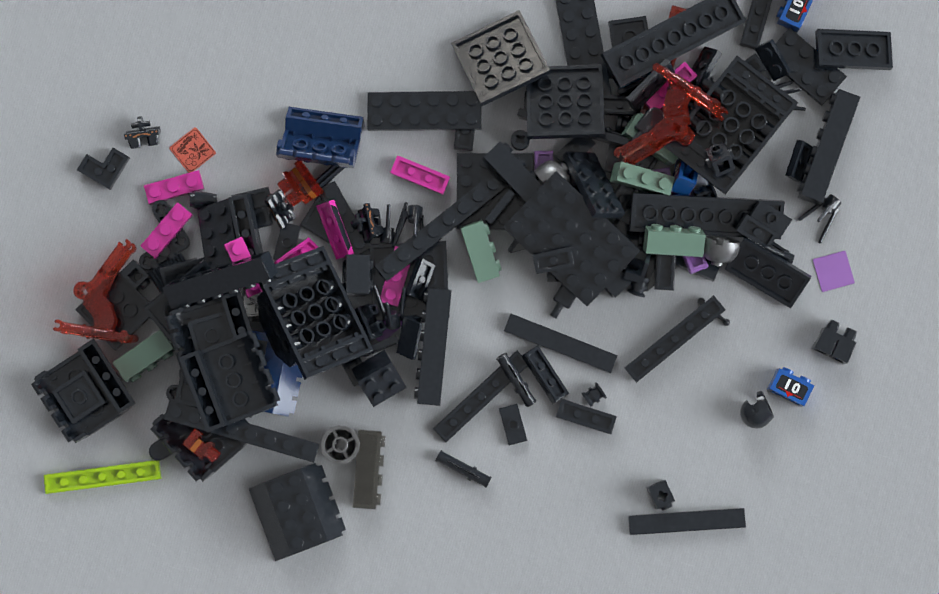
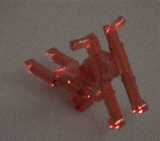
[614,63,728,165]
[53,239,139,344]

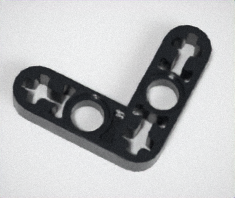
[139,200,190,270]

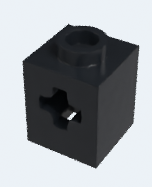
[646,480,675,511]

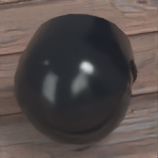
[740,391,774,429]

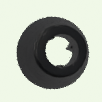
[189,190,217,209]

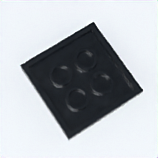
[75,269,150,351]

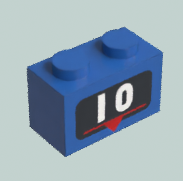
[776,0,813,33]
[671,159,698,195]
[767,367,815,407]

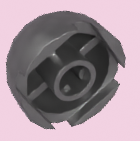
[534,160,571,184]
[703,235,740,266]
[321,425,360,464]

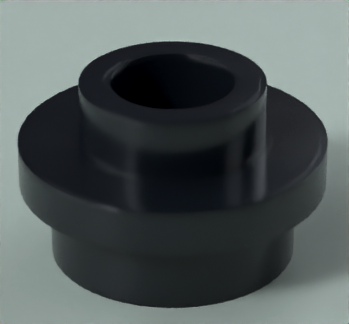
[699,77,715,94]

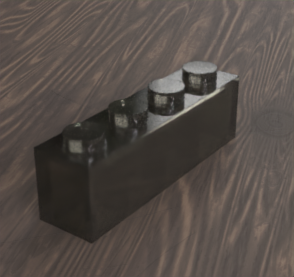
[352,430,386,509]

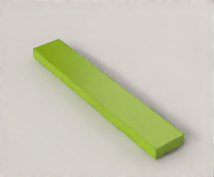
[43,460,162,494]

